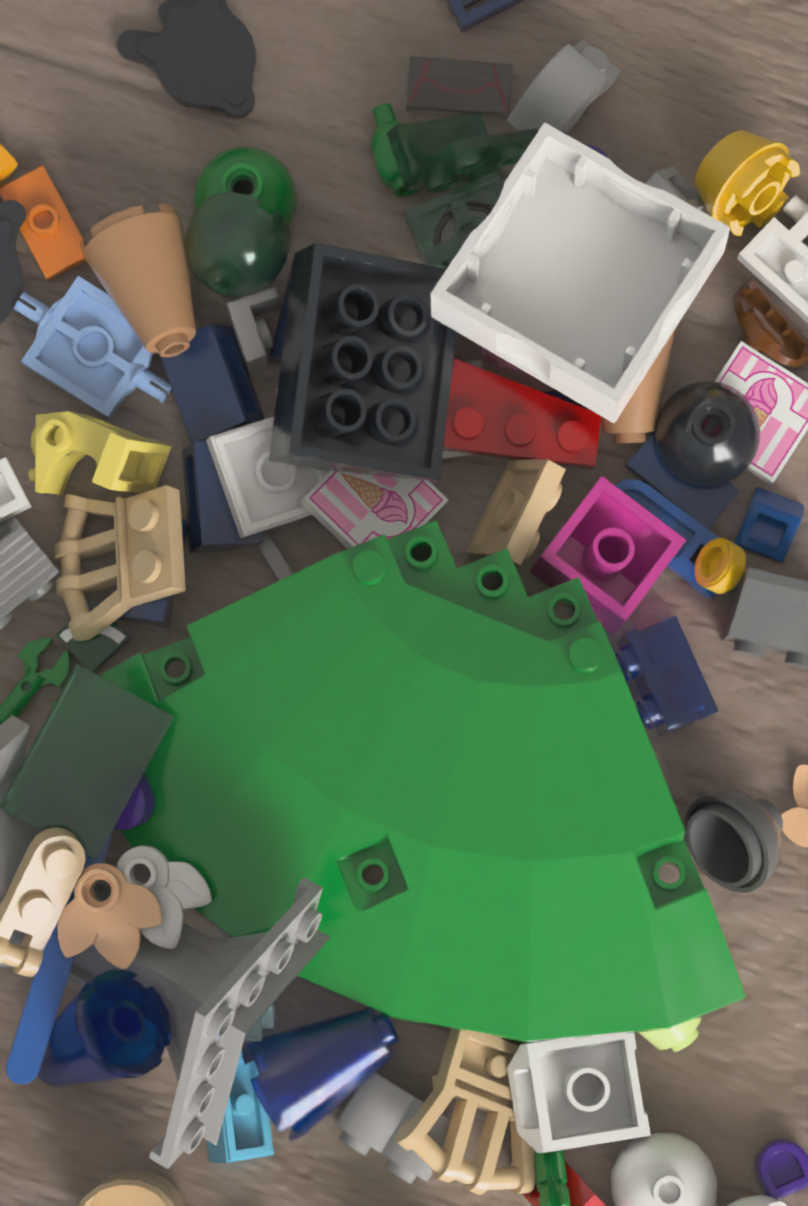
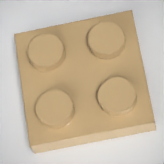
[465,460,566,566]

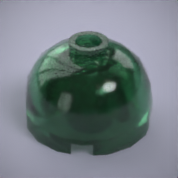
[184,192,291,298]

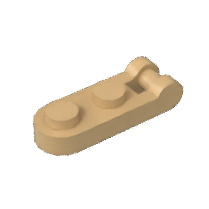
[0,827,86,978]

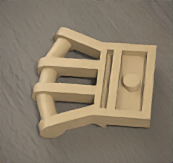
[54,485,186,641]
[395,1028,536,1195]

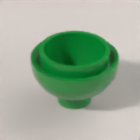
[194,147,297,250]

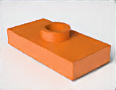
[0,165,86,282]

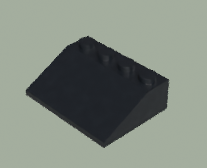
[269,242,457,481]

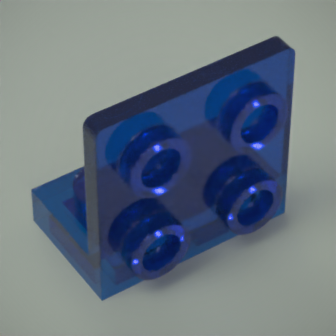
[614,615,719,738]

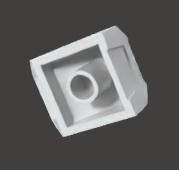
[507,1032,651,1153]

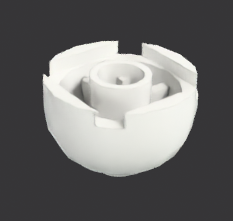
[610,1132,718,1206]

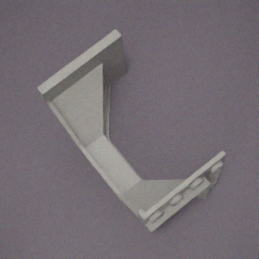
[0,715,331,1169]

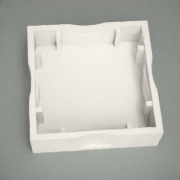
[430,122,730,423]

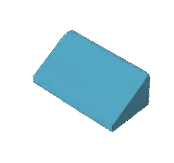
[207,1047,274,1163]

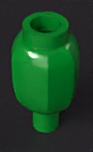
[371,103,426,197]

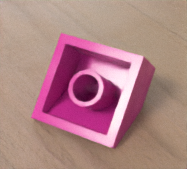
[530,476,686,635]

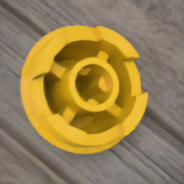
[695,130,800,236]

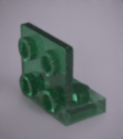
[387,113,538,194]

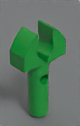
[0,638,71,725]

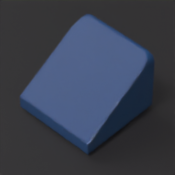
[735,487,804,563]

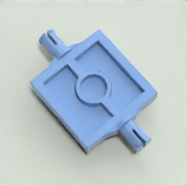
[14,276,172,420]

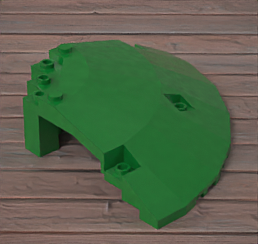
[50,520,746,1043]

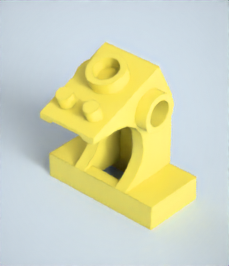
[29,411,172,496]

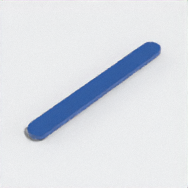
[5,807,114,1085]

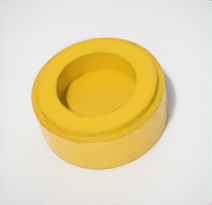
[694,538,746,594]

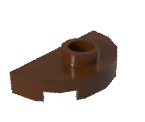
[734,276,808,368]

